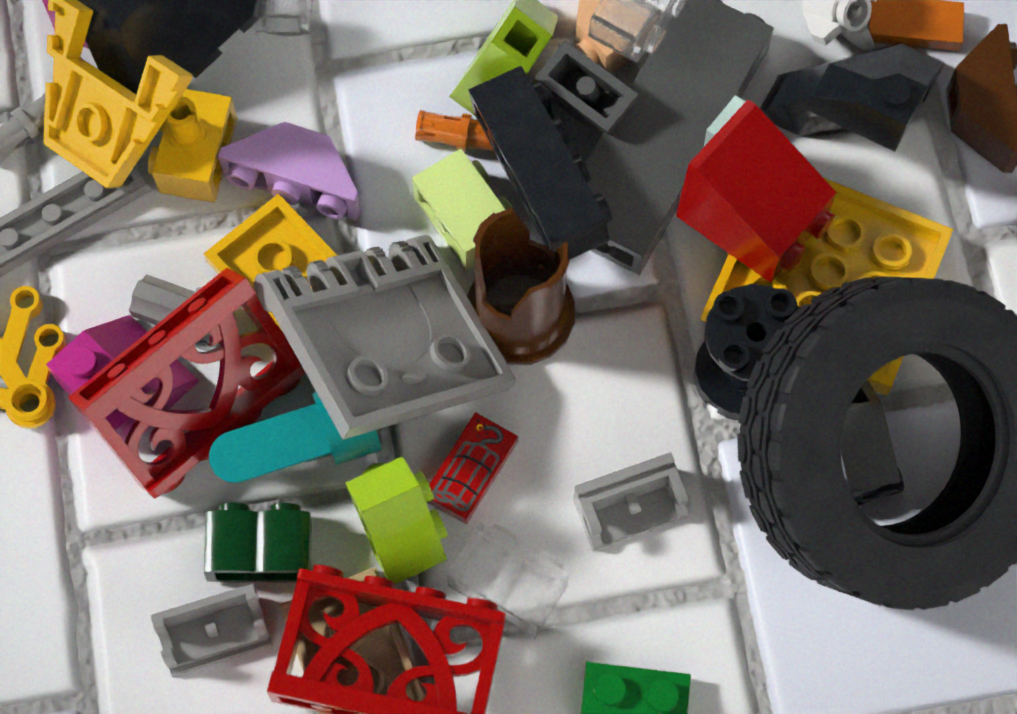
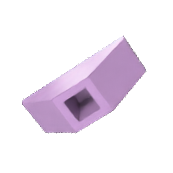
[218,122,361,221]

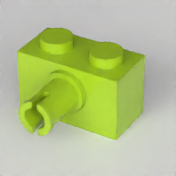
[345,457,448,585]

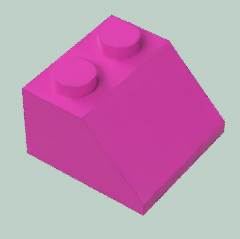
[46,315,199,442]

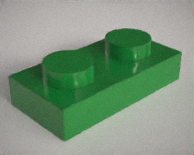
[580,662,691,714]

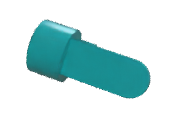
[209,392,383,483]

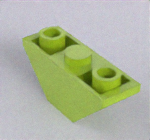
[449,0,559,116]

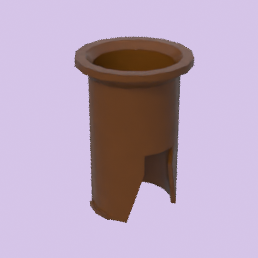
[467,208,575,365]

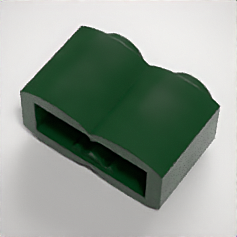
[203,502,312,583]

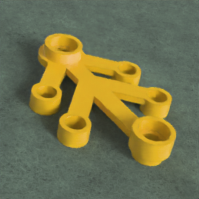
[0,286,67,429]

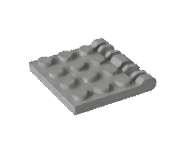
[254,235,516,440]

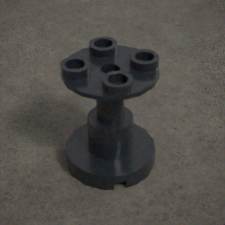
[693,284,800,420]

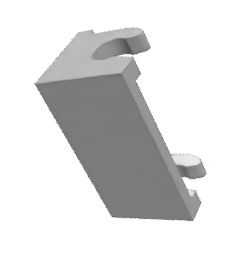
[573,452,689,551]
[150,584,273,677]

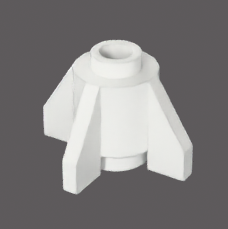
[802,0,877,52]

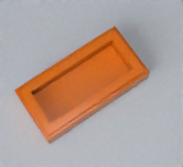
[867,0,964,51]

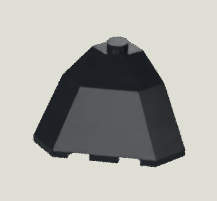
[78,0,262,95]
[760,42,945,152]

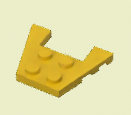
[44,0,193,188]

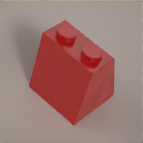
[676,99,837,283]

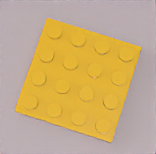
[700,178,954,396]

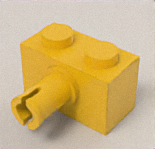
[148,89,237,203]

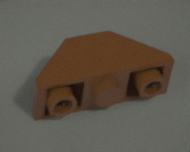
[946,24,1017,173]

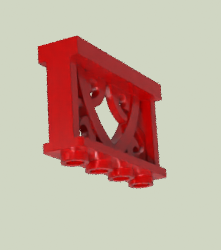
[68,267,306,499]
[267,565,506,714]

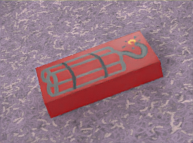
[428,412,518,525]

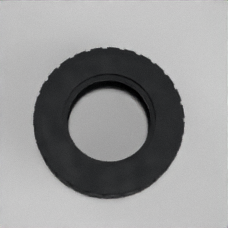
[737,277,1017,610]

